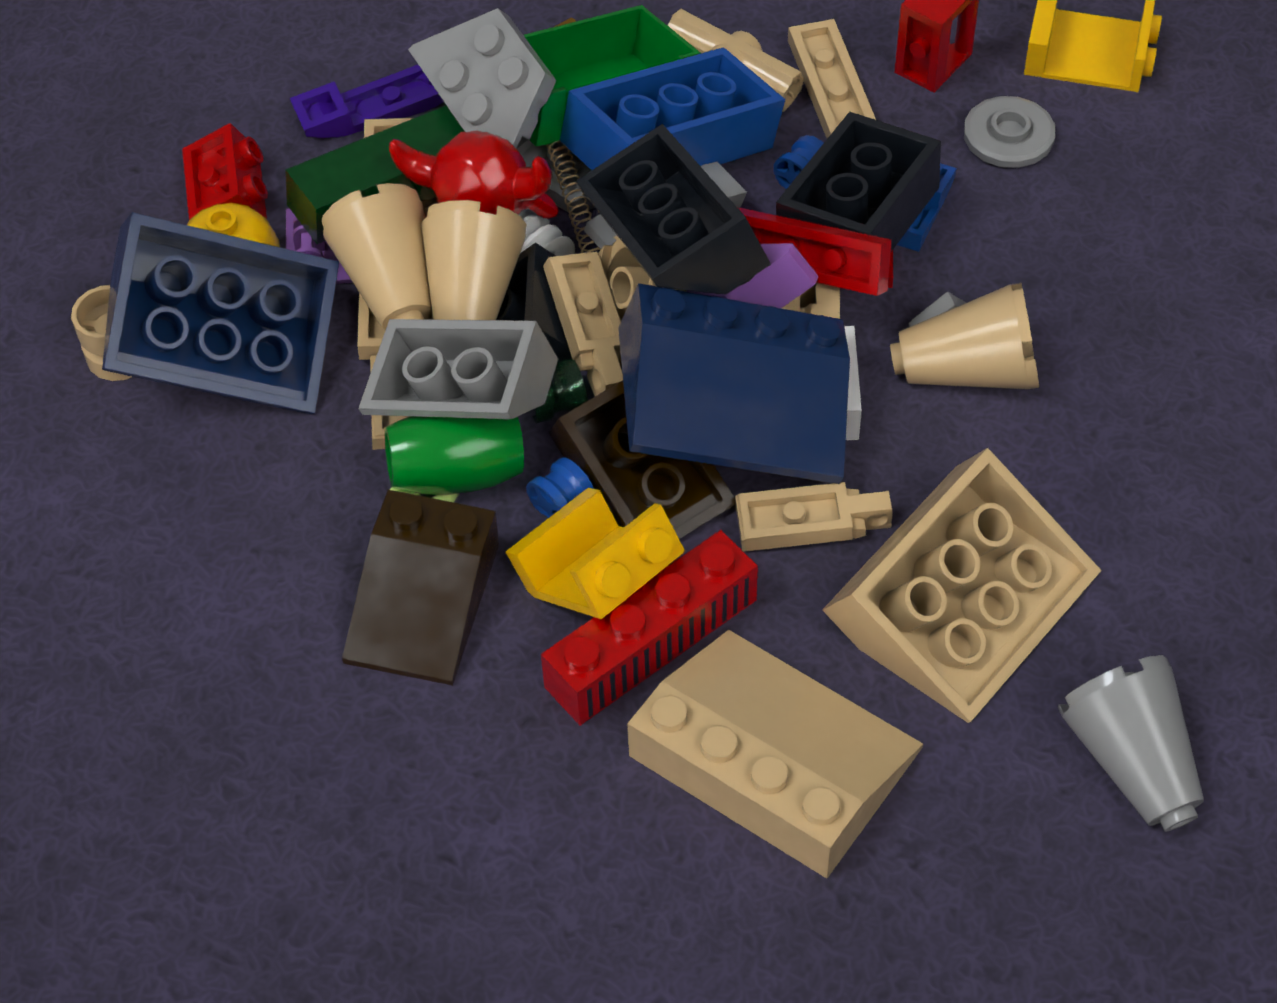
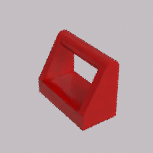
[895,0,979,93]

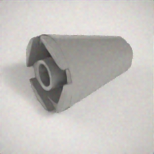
[1058,655,1204,832]

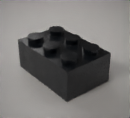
[776,111,941,252]

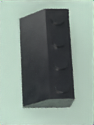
[576,124,771,295]

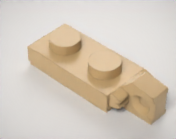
[543,252,623,396]
[735,482,892,552]

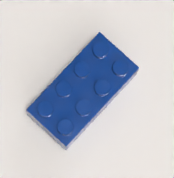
[560,47,785,170]

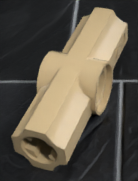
[667,9,805,112]

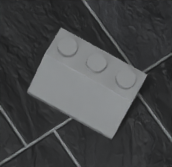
[358,319,558,419]

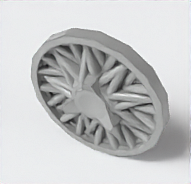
[964,96,1055,168]

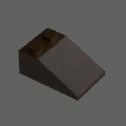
[549,380,736,539]
[342,490,499,686]

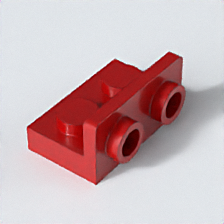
[182,123,268,220]

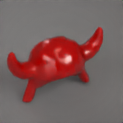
[389,130,559,219]

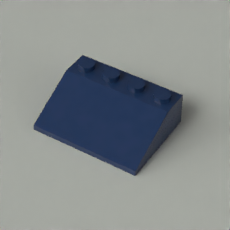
[102,212,339,414]
[618,283,850,484]

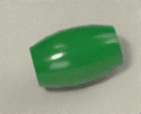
[384,416,524,495]

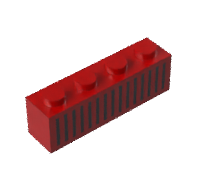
[541,530,758,726]

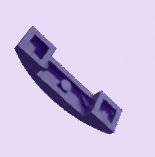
[290,65,444,138]

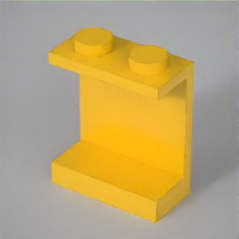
[1024,0,1162,92]
[506,488,685,619]

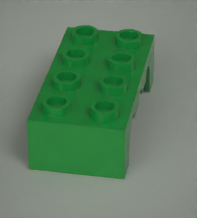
[524,5,701,147]

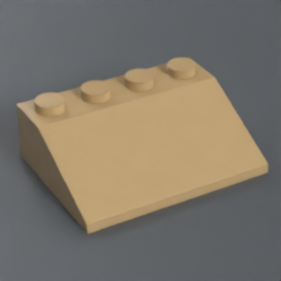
[822,448,1102,723]
[627,630,923,878]

